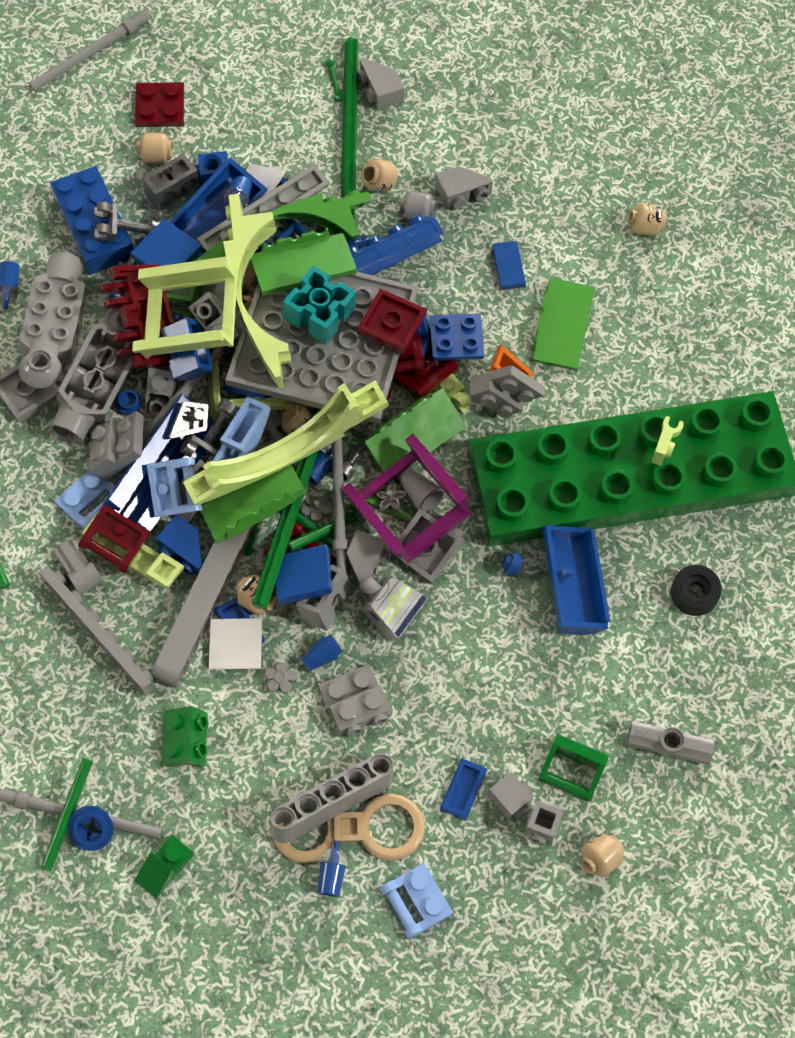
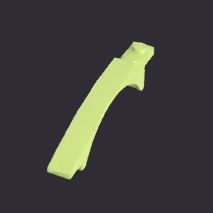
[223,194,292,388]
[183,381,390,506]

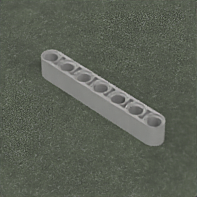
[151,525,255,687]

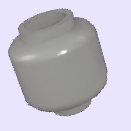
[400,191,437,223]

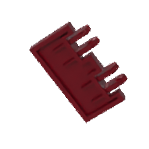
[99,264,174,369]

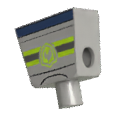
[359,575,428,640]

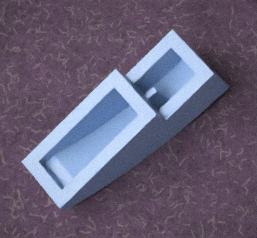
[213,397,271,461]

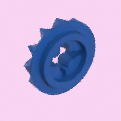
[68,805,114,851]

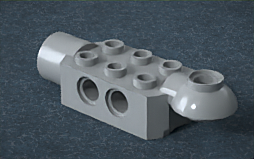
[19,252,86,388]
[50,308,133,444]

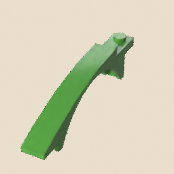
[196,190,372,261]

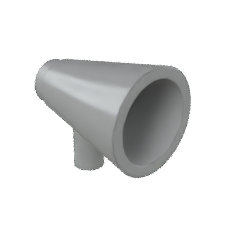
[397,467,446,512]

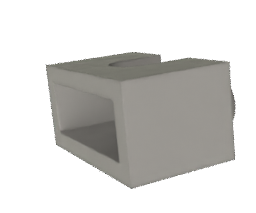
[295,565,353,630]

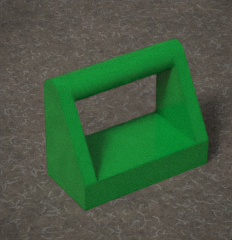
[538,734,609,802]

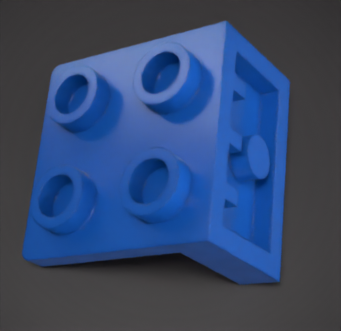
[429,314,484,361]

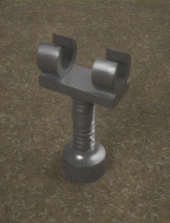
[94,201,161,242]
[179,398,240,463]
[343,420,372,482]

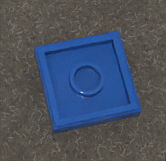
[130,219,203,266]
[276,544,332,605]

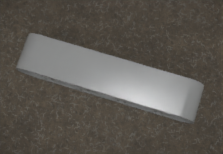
[270,753,394,843]

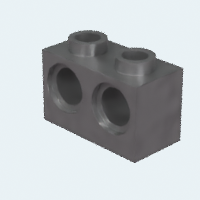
[142,153,200,211]

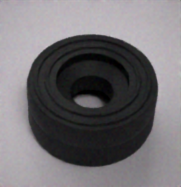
[671,565,722,616]

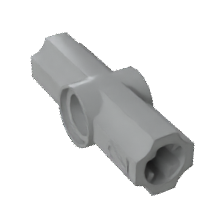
[627,721,715,765]

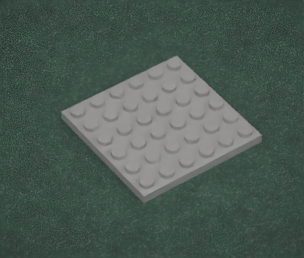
[225,272,418,424]

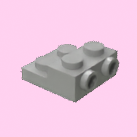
[470,365,545,417]
[87,411,144,480]
[390,508,466,583]
[318,664,392,737]

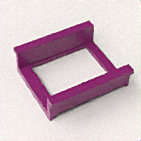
[342,434,471,563]

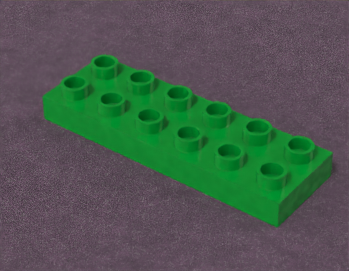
[468,391,795,547]

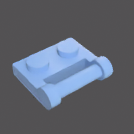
[147,457,202,517]
[54,470,115,530]
[379,863,453,940]

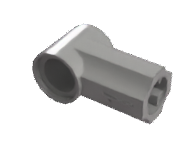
[54,539,103,595]

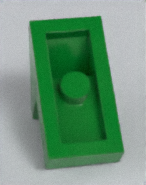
[135,835,194,899]

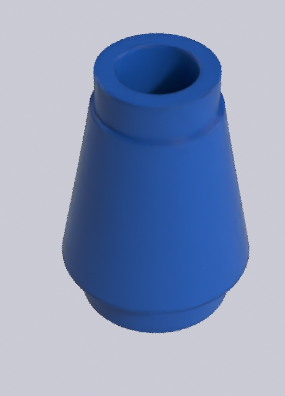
[301,634,343,672]

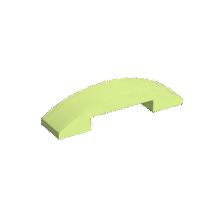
[82,513,184,589]

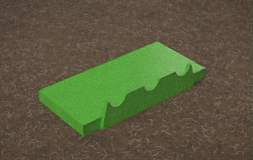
[250,228,357,296]
[532,278,595,371]
[362,388,466,473]
[200,465,307,544]

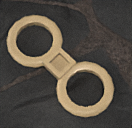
[274,794,425,863]

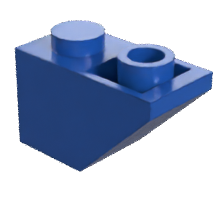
[156,514,202,576]

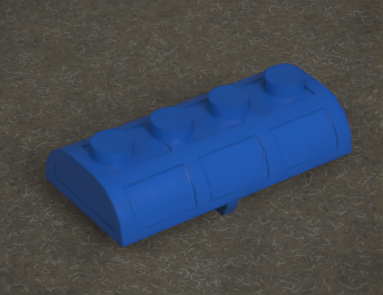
[169,157,268,257]
[349,213,444,275]
[542,525,610,635]

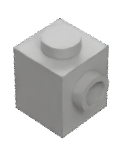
[488,772,533,821]
[524,801,564,846]

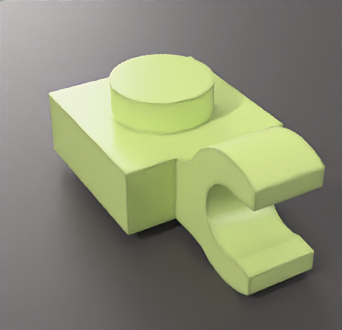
[431,374,471,414]
[651,416,683,466]

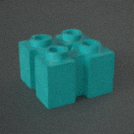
[283,265,357,345]

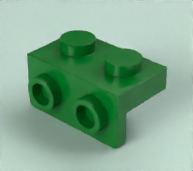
[161,706,209,767]

